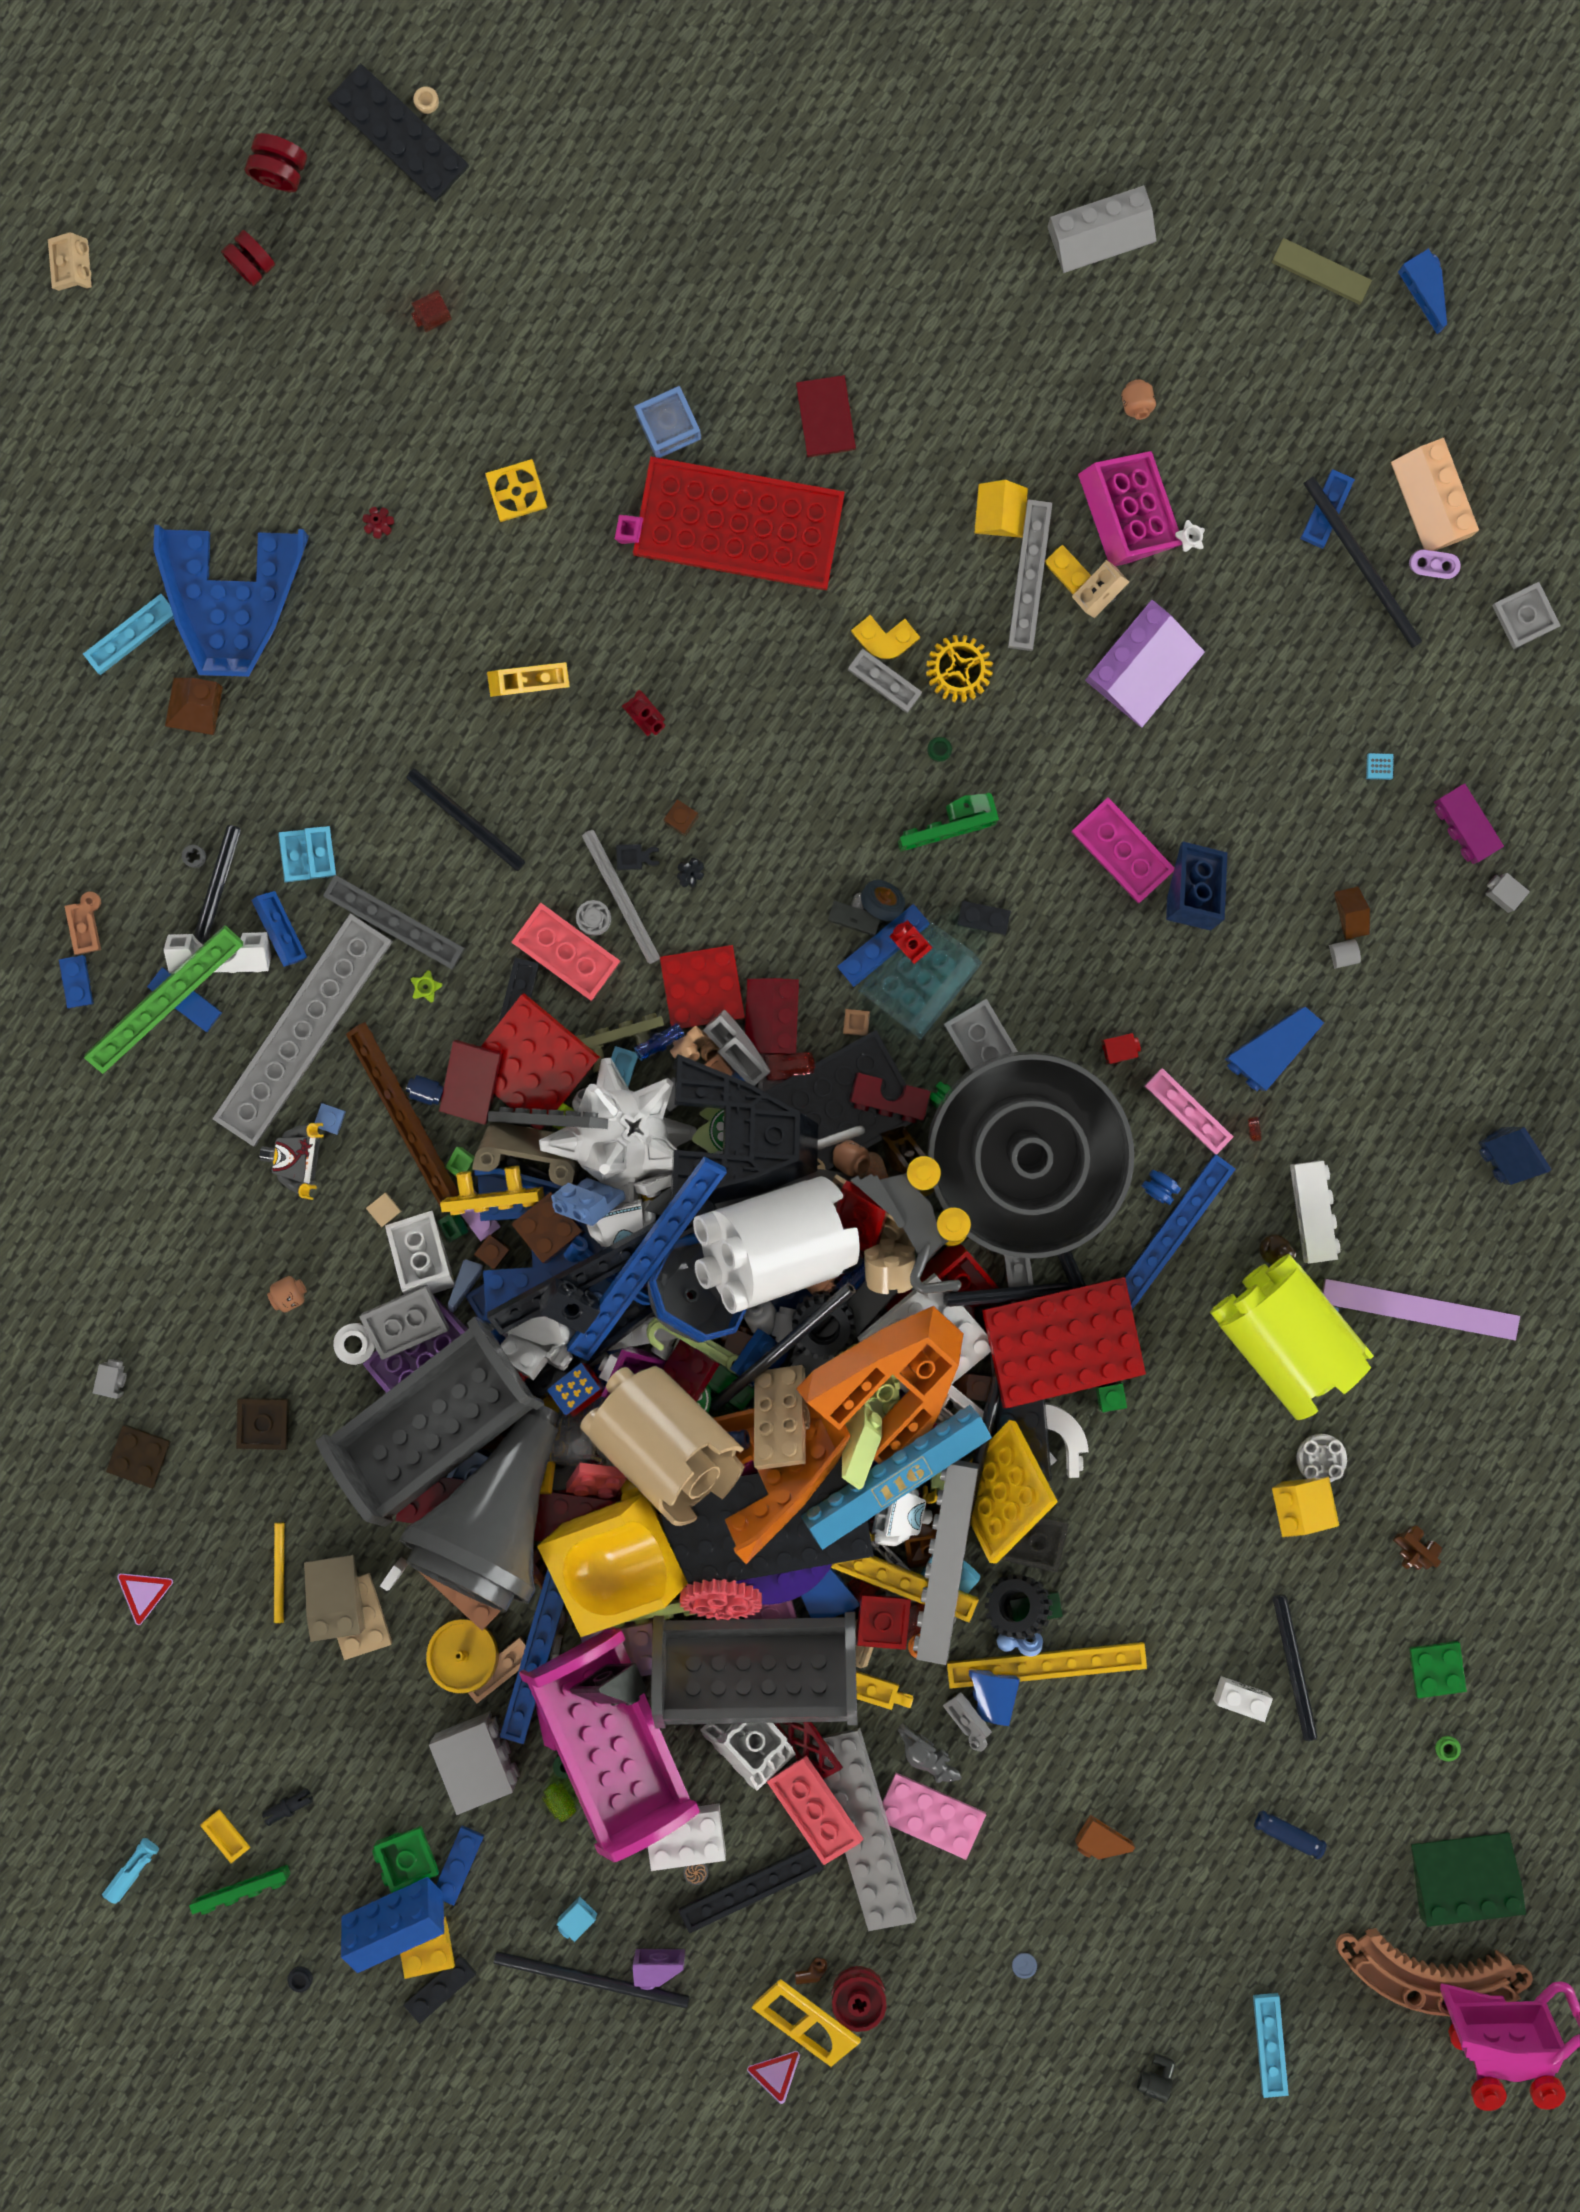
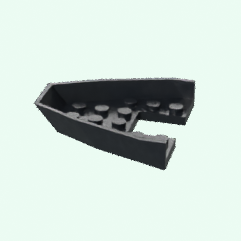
[667,1054,818,1206]

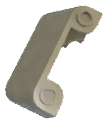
[472,1122,580,1186]

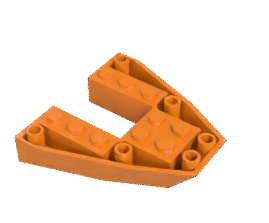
[796,1306,964,1464]

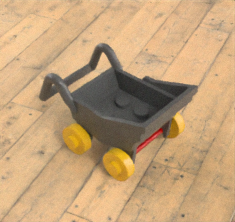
[851,1156,971,1294]

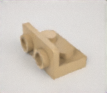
[48,232,92,291]

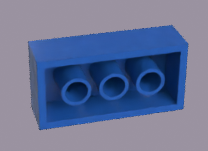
[341,1877,444,1973]

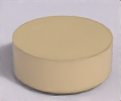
[414,87,439,114]

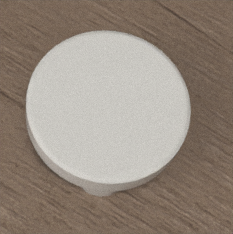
[1296,1434,1347,1482]

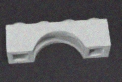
[164,932,271,973]

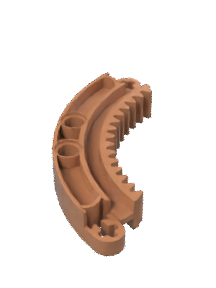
[1336,1928,1533,2016]

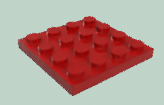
[481,993,600,1130]

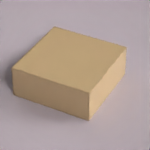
[366,1193,402,1227]

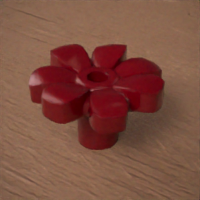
[362,507,394,539]

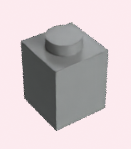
[1485,873,1530,913]

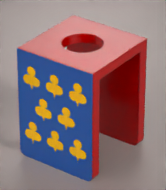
[548,1363,605,1417]

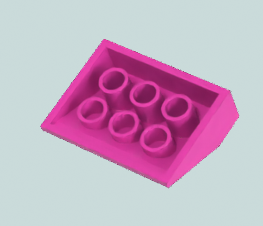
[1078,451,1182,566]

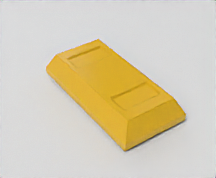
[200,1809,251,1863]

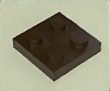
[236,1398,289,1450]
[106,1425,171,1489]

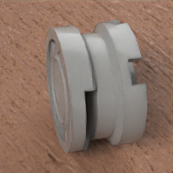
[576,900,612,936]

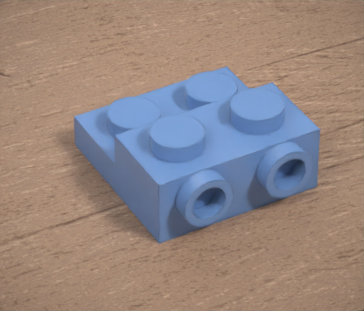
[551,1178,625,1226]

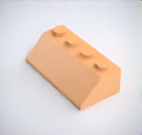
[1391,438,1479,551]

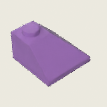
[633,1949,685,1990]

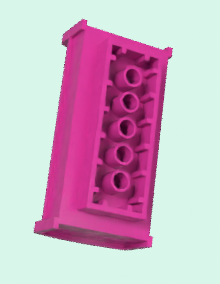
[519,1627,700,1862]

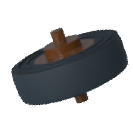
[861,880,905,921]

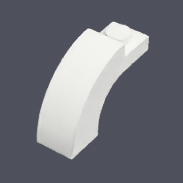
[1045,1402,1089,1478]

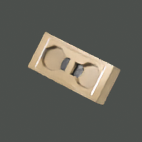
[1072,560,1129,618]

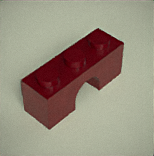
[849,1073,931,1123]

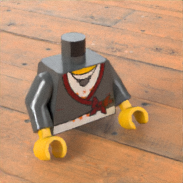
[260,1123,324,1200]

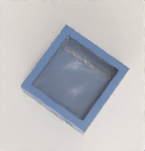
[634,386,701,458]

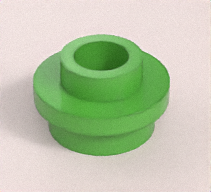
[1435,1736,1461,1762]

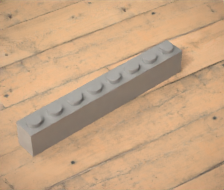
[913,1460,979,1665]

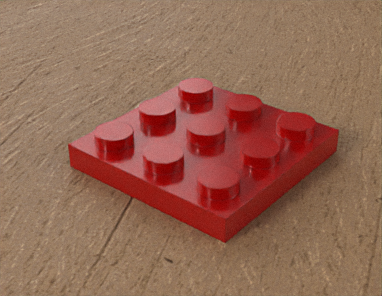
[660,945,745,1030]

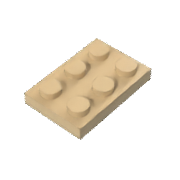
[337,1573,392,1660]

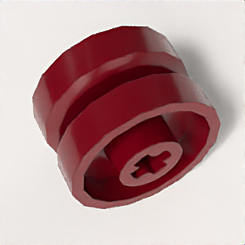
[244,133,308,193]
[831,1966,887,2032]

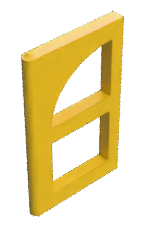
[752,1979,861,2067]

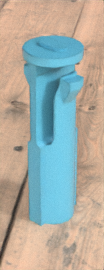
[102,1838,159,1904]

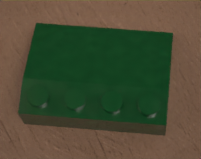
[1411,1832,1526,1927]

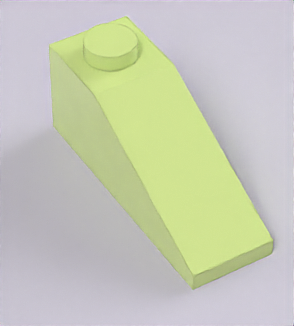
[842,1406,882,1490]

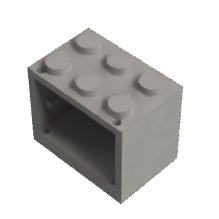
[429,1711,520,1815]

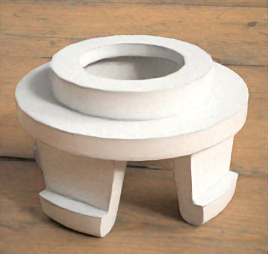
[333,1323,375,1365]

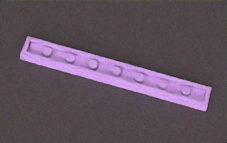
[1322,1279,1520,1340]

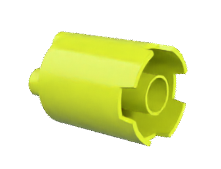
[1210,1254,1374,1420]

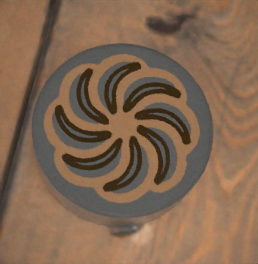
[683,1863,708,1885]

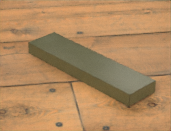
[1271,238,1372,305]

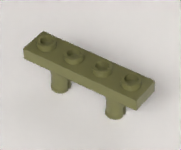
[576,1013,665,1073]

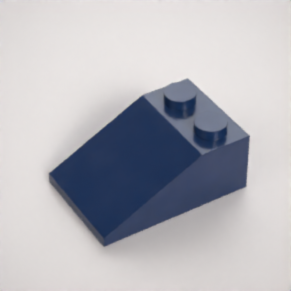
[1166,842,1227,931]
[1479,1127,1552,1185]

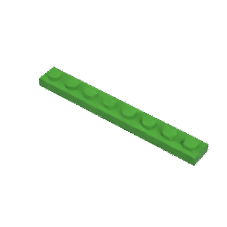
[84,925,243,1074]

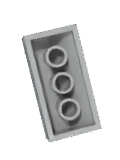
[1048,185,1156,273]

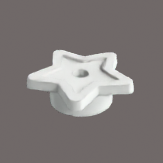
[1175,520,1205,552]

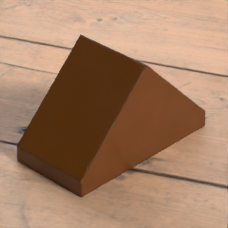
[1334,887,1370,940]

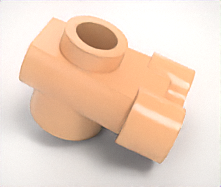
[670,1026,711,1061]

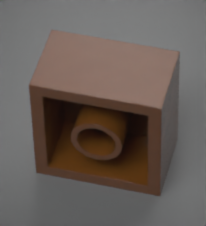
[512,1192,585,1264]

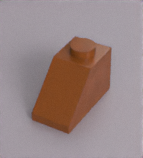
[1075,1815,1135,1859]

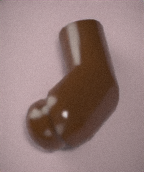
[795,1957,827,1985]

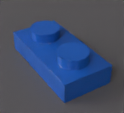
[59,955,94,1009]

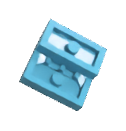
[278,826,336,883]

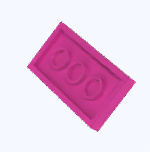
[1071,798,1174,904]

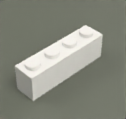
[1290,1161,1340,1264]

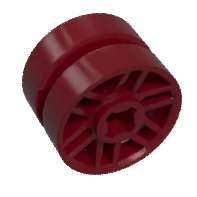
[221,230,276,287]

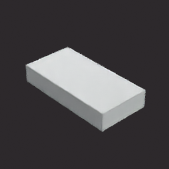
[380,1557,408,1591]

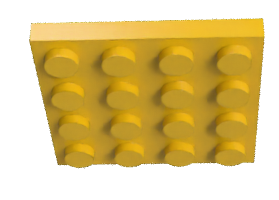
[969,1420,1058,1563]

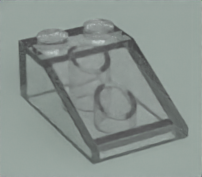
[548,1396,607,1466]

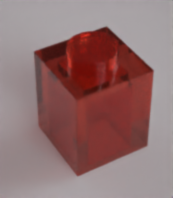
[411,290,452,332]

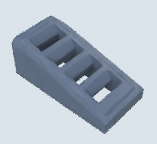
[448,1259,483,1313]

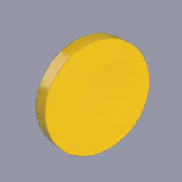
[426,1620,499,1693]

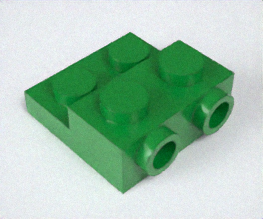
[372,1826,439,1893]

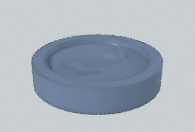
[1012,1953,1037,1979]

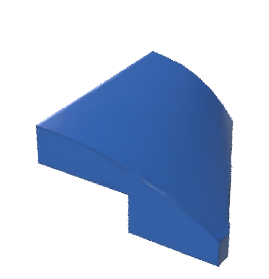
[969,1669,1020,1726]

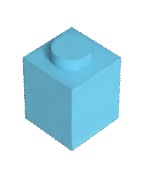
[557,1896,597,1942]

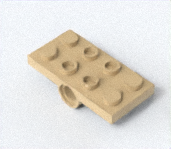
[754,1365,811,1470]

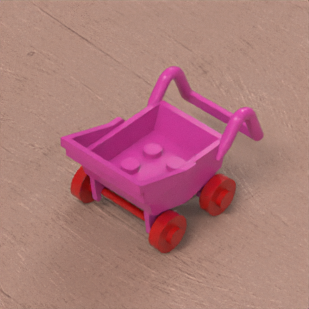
[1440,1981,1580,2111]

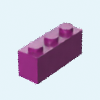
[1434,783,1504,864]

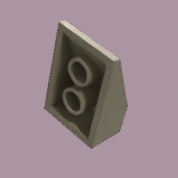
[304,1554,365,1642]

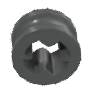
[182,845,206,868]

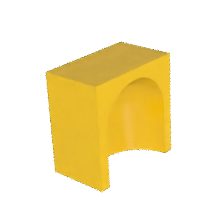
[537,1494,688,1637]

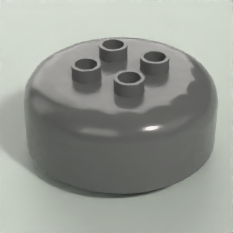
[927,1051,1134,1258]

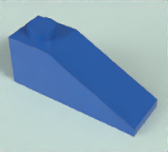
[1398,248,1447,334]

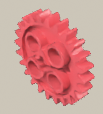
[680,1579,762,1620]

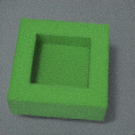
[445,1147,474,1176]

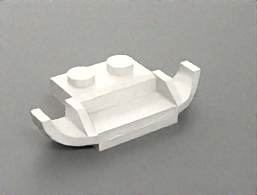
[491,1323,573,1380]

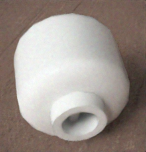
[744,1301,777,1335]

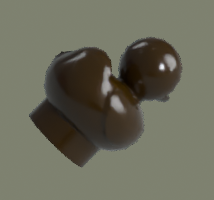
[1260,1234,1296,1264]

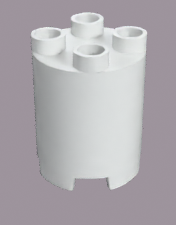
[693,1176,860,1314]

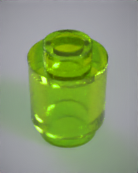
[542,1783,577,1822]

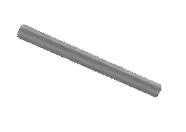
[582,830,660,964]

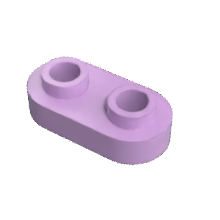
[1409,550,1460,579]

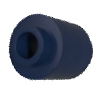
[406,1075,444,1106]

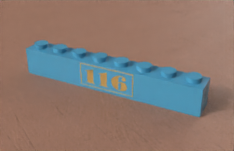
[801,1405,992,1550]

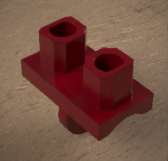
[621,690,665,736]

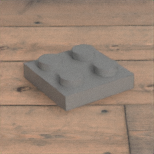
[1492,582,1561,649]

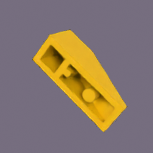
[487,662,570,697]

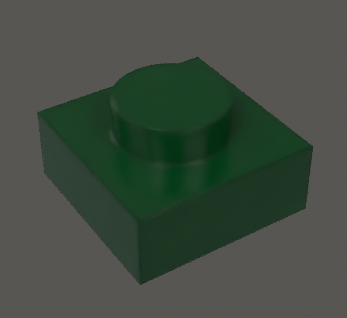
[437,1214,469,1243]

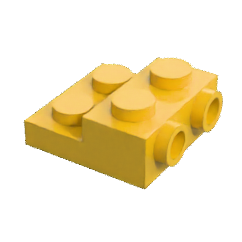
[400,1916,455,1979]

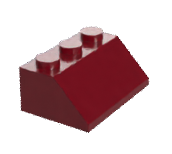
[745,978,799,1055]

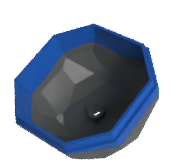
[647,1233,747,1343]

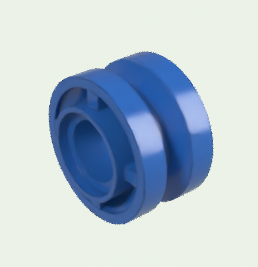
[1141,1169,1181,1205]

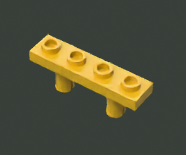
[440,1166,544,1215]

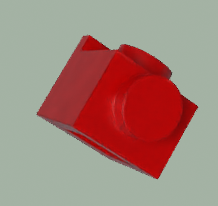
[889,919,933,964]

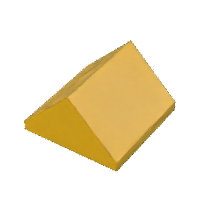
[974,480,1028,538]

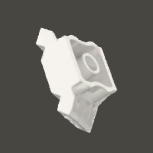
[700,1723,796,1790]

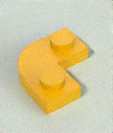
[851,615,920,659]

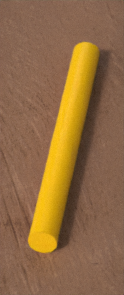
[274,1523,284,1623]

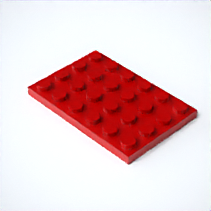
[982,1277,1146,1408]

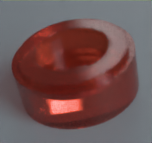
[1248,1116,1261,1142]

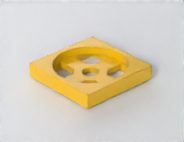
[485,459,547,522]

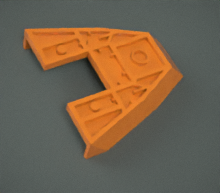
[713,1401,851,1564]

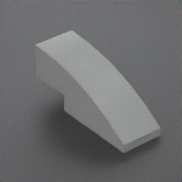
[703,1009,770,1086]

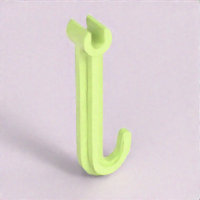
[647,1317,739,1373]

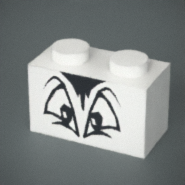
[1213,1676,1273,1722]

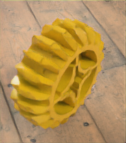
[926,635,993,702]

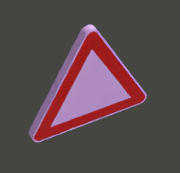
[117,1574,173,1625]
[747,2051,800,2104]

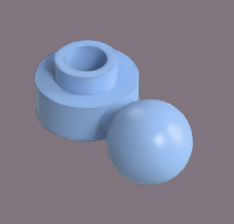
[997,1633,1043,1657]

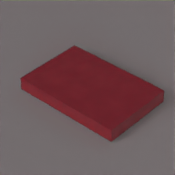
[796,375,856,457]
[439,1040,502,1124]

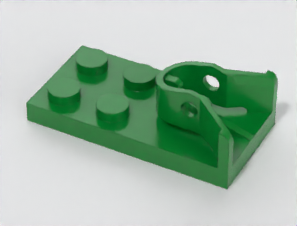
[898,793,999,852]

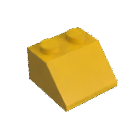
[1272,1477,1339,1537]

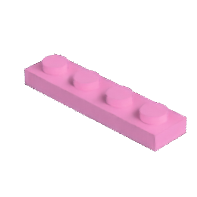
[1144,1068,1233,1155]

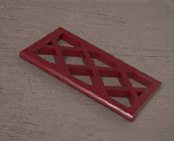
[773,1722,843,1779]

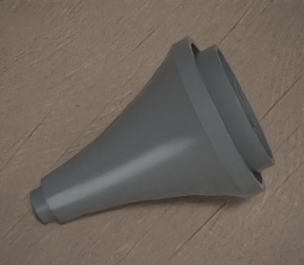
[400,1405,560,1612]

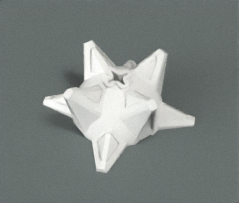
[539,1058,696,1204]

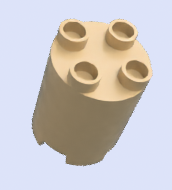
[580,1366,744,1526]

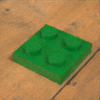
[1409,1641,1467,1698]

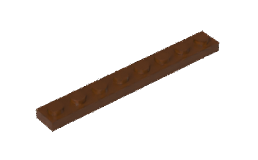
[346,1022,459,1207]

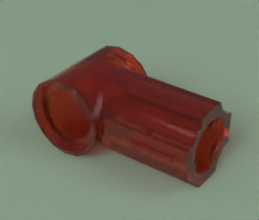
[764,1052,815,1081]

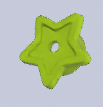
[411,970,442,1002]

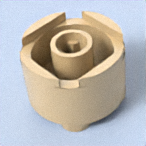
[864,1239,915,1294]

